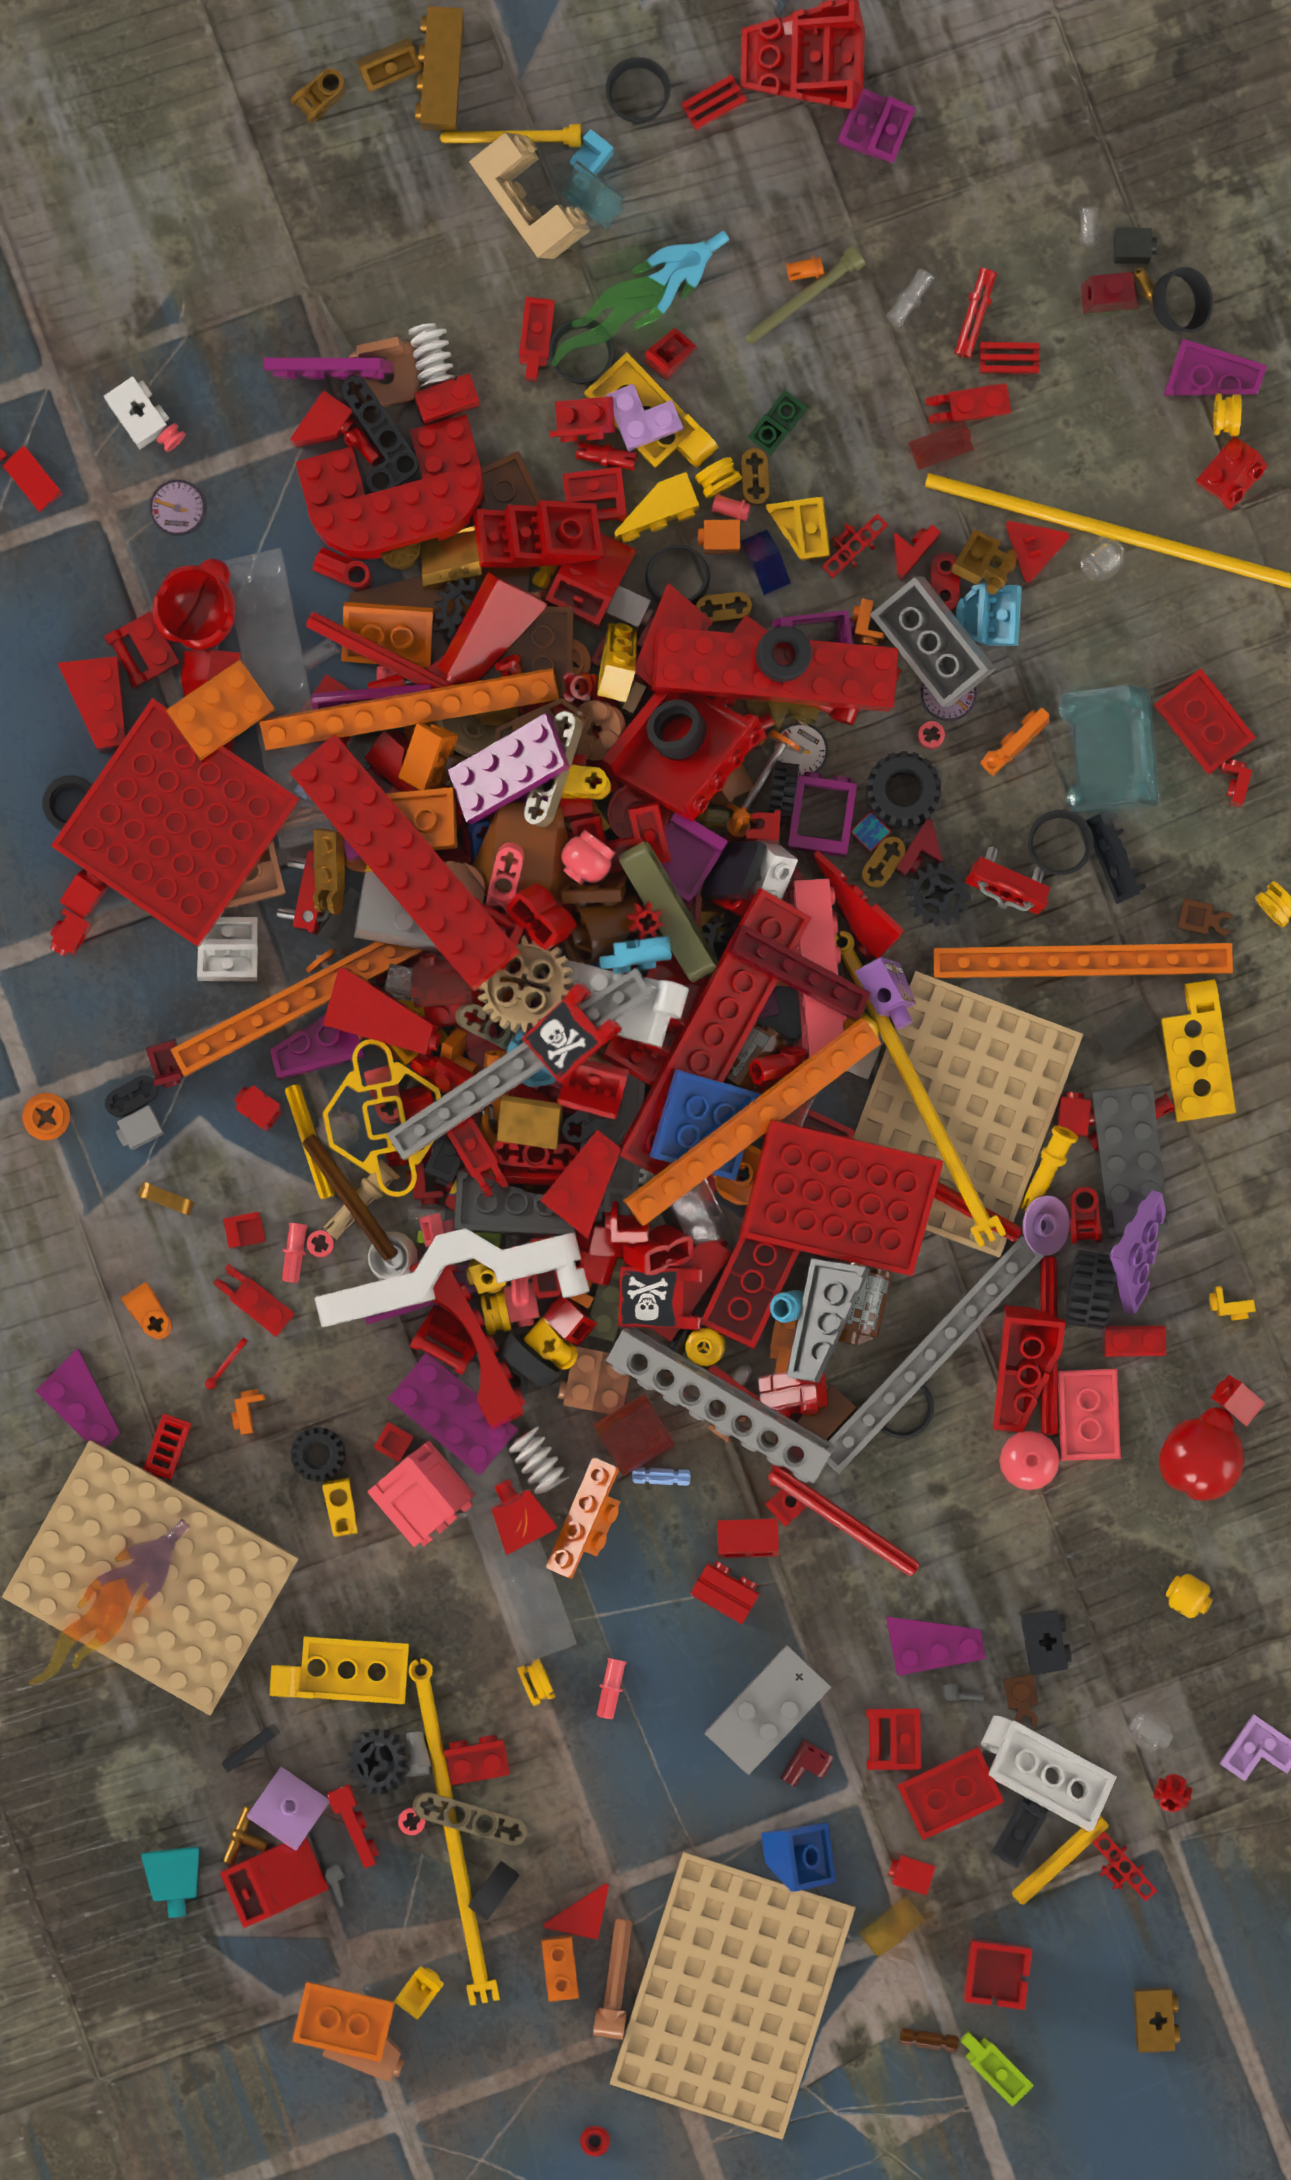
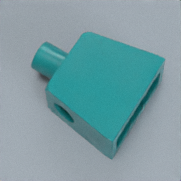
[141,1846,201,1918]

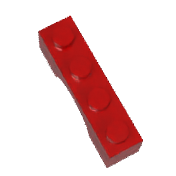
[364,730,468,833]

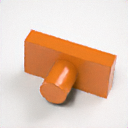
[439,1028,480,1093]

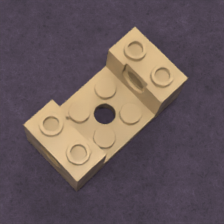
[469,132,590,259]

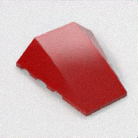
[740,0,865,110]

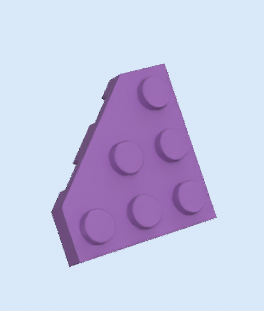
[1110,1190,1166,1315]

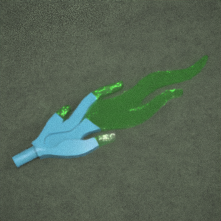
[551,231,729,367]

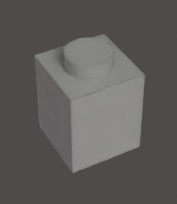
[606,586,654,631]
[116,1106,165,1150]

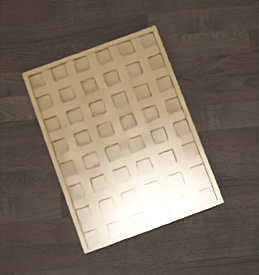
[853,971,1083,1258]
[2,1440,299,1716]
[610,1851,856,2140]

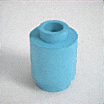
[770,1290,804,1323]

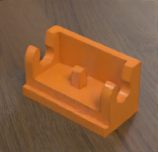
[398,723,459,790]

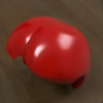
[152,558,236,650]
[1159,1407,1245,1501]

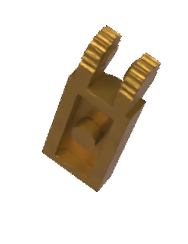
[313,828,345,914]

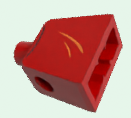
[491,1479,558,1555]

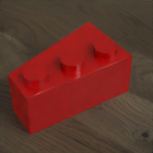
[634,583,713,693]
[57,656,128,752]
[540,1130,621,1239]

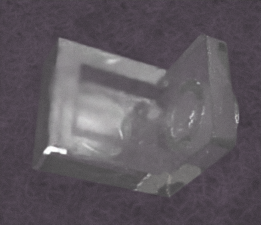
[384,964,419,1001]

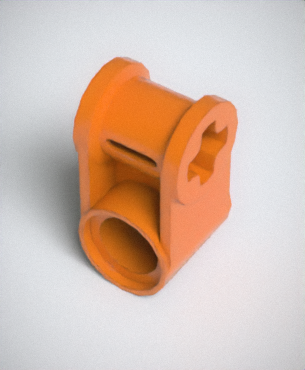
[121,1281,172,1339]

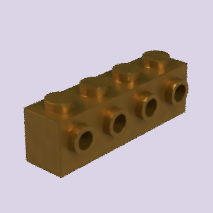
[415,6,464,131]

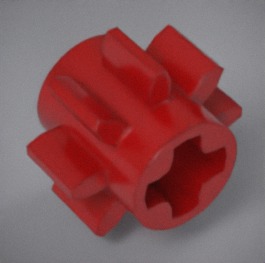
[626,901,664,940]
[1153,1774,1193,1812]

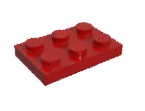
[1153,668,1256,775]
[897,1747,1004,1840]

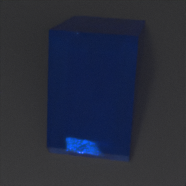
[740,530,791,596]

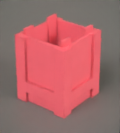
[367,1441,476,1547]

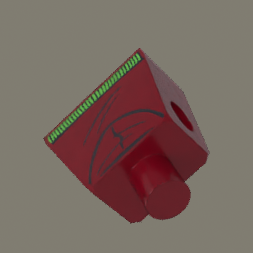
[1080,272,1139,315]

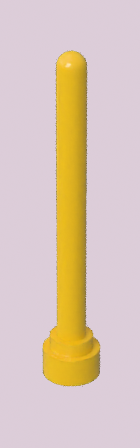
[440,124,582,148]

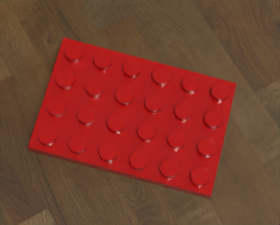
[739,1120,944,1276]

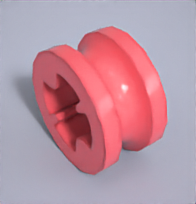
[156,423,186,452]
[918,721,945,749]
[307,1230,334,1258]
[398,1807,426,1835]

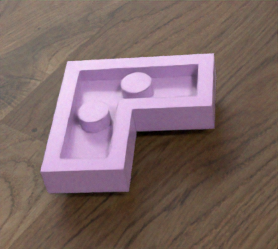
[606,384,683,451]
[1219,1714,1291,1781]

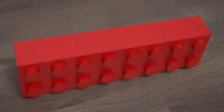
[652,627,898,712]
[700,1105,855,1349]

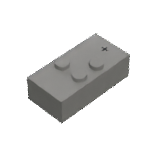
[870,576,996,708]
[354,871,485,953]
[704,1644,831,1776]

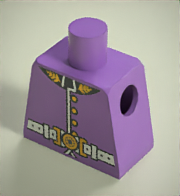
[855,957,916,1029]

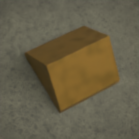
[497,1095,564,1150]

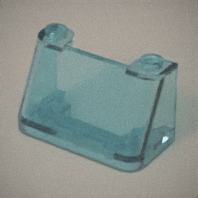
[1059,684,1159,813]

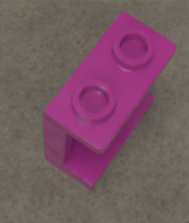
[661,813,728,905]

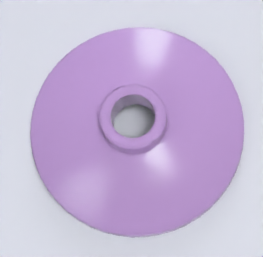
[1023,1195,1070,1255]

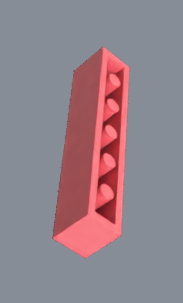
[788,879,846,1059]

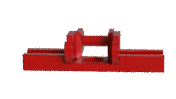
[821,514,888,579]
[1092,1832,1158,1902]

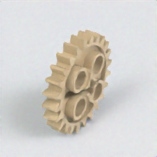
[478,936,575,1034]

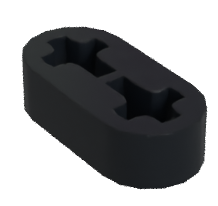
[105,1075,159,1117]
[562,1110,612,1143]

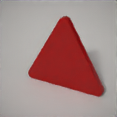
[1005,521,1070,583]

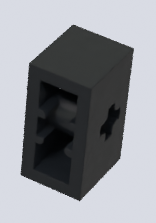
[1020,1609,1072,1676]

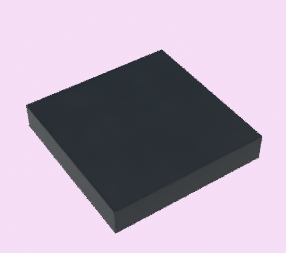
[700,841,767,900]
[221,1725,280,1773]

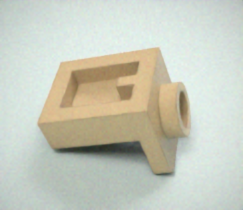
[617,682,646,718]

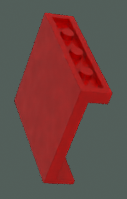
[602,691,763,822]

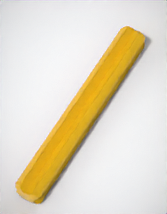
[285,1084,335,1199]
[1012,1815,1109,1905]

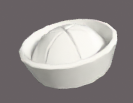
[368,1231,418,1281]

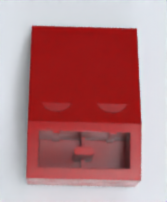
[545,533,637,630]
[220,1836,329,1928]

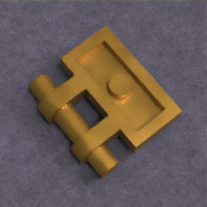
[951,529,1018,594]

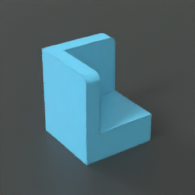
[570,129,614,181]

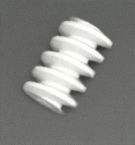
[409,323,456,389]
[509,1426,570,1494]

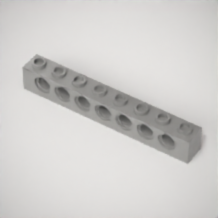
[606,1327,836,1483]

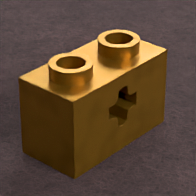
[1133,1987,1180,2053]

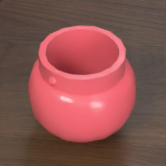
[561,830,616,885]

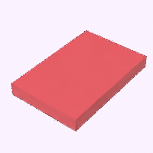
[1057,1369,1121,1461]

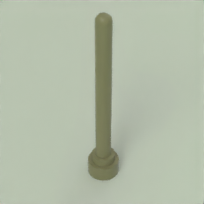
[745,246,866,344]

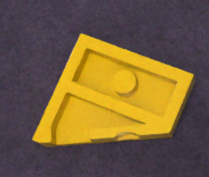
[766,497,831,561]

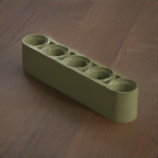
[619,841,719,983]

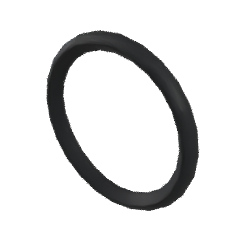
[876,1381,934,1439]

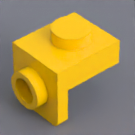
[1209,1286,1255,1321]
[394,1966,444,2020]

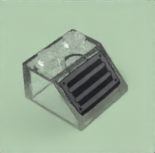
[659,1179,725,1246]

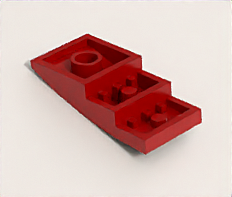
[473,500,604,568]
[601,957,710,1087]

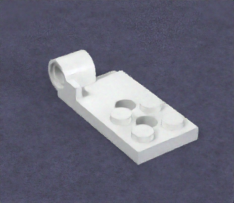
[565,960,689,1047]
[981,1716,1117,1831]

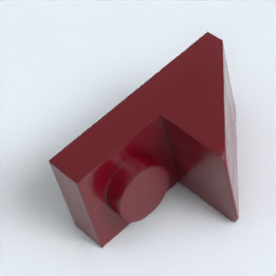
[895,818,943,877]

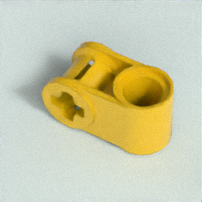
[551,764,611,800]
[524,1316,578,1370]

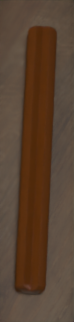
[302,1134,398,1262]

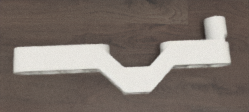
[315,1228,589,1327]

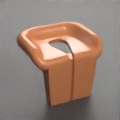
[348,336,423,409]

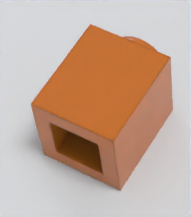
[698,520,740,554]

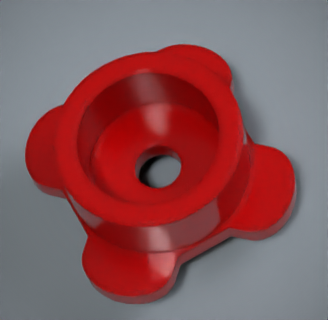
[563,672,592,702]

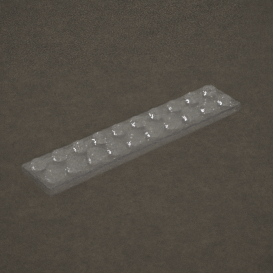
[223,548,337,850]
[443,1361,577,1665]

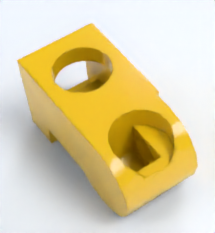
[322,1477,358,1537]

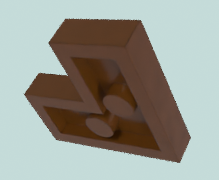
[561,871,632,907]

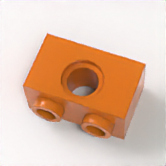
[541,1934,579,2002]

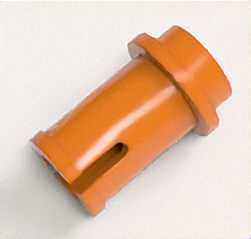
[786,255,824,282]

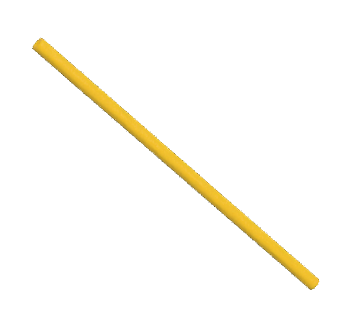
[925,473,1291,589]

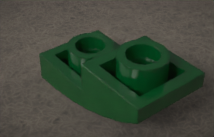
[748,390,809,455]

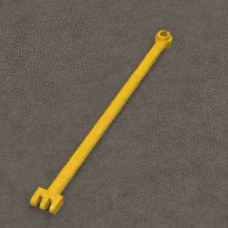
[834,931,1006,1248]
[408,1658,500,2006]

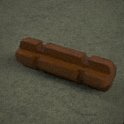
[899,2028,959,2053]

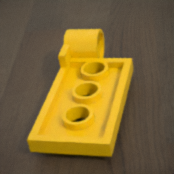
[584,353,719,469]
[1160,979,1236,1122]
[269,1636,409,1704]

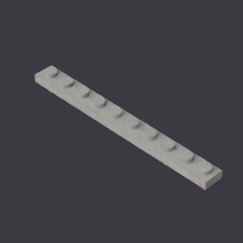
[387,968,654,1160]
[826,1236,1044,1474]

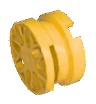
[1213,393,1242,436]
[695,457,742,499]
[1255,881,1291,928]
[480,1290,512,1335]
[517,1658,556,1706]

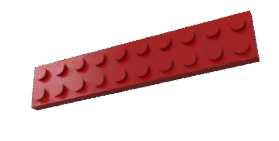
[289,734,520,991]
[619,888,812,1175]

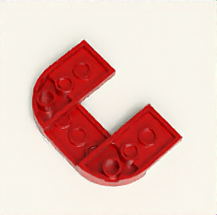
[295,414,484,560]

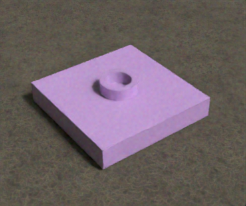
[246,1767,329,1851]

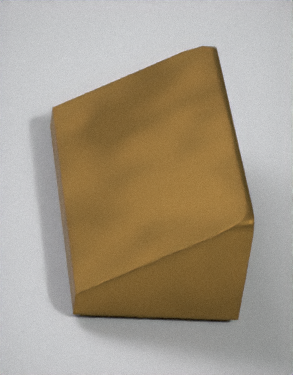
[355,38,423,93]

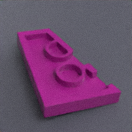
[1163,338,1267,396]
[270,1014,365,1080]
[36,1348,121,1448]
[886,1616,986,1676]

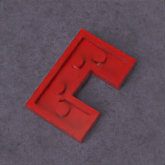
[570,801,672,874]

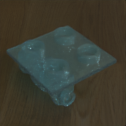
[562,161,624,229]

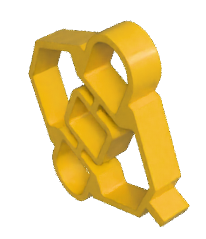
[322,1039,441,1197]

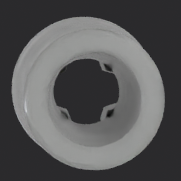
[404,1732,432,1777]

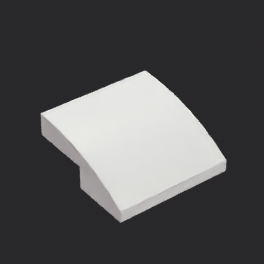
[197,917,258,981]

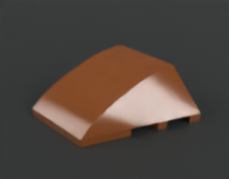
[472,801,576,902]

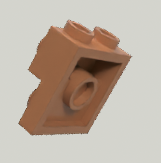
[227,840,286,908]
[558,1346,630,1417]

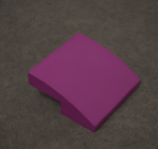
[836,88,916,163]

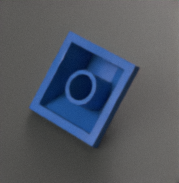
[761,1822,836,1892]

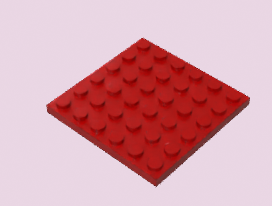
[51,698,301,947]

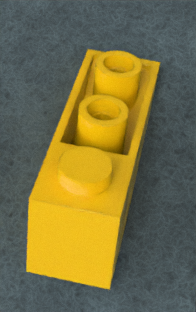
[614,472,699,543]
[597,622,637,702]

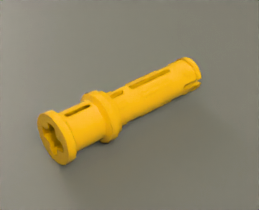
[1020,1125,1078,1211]

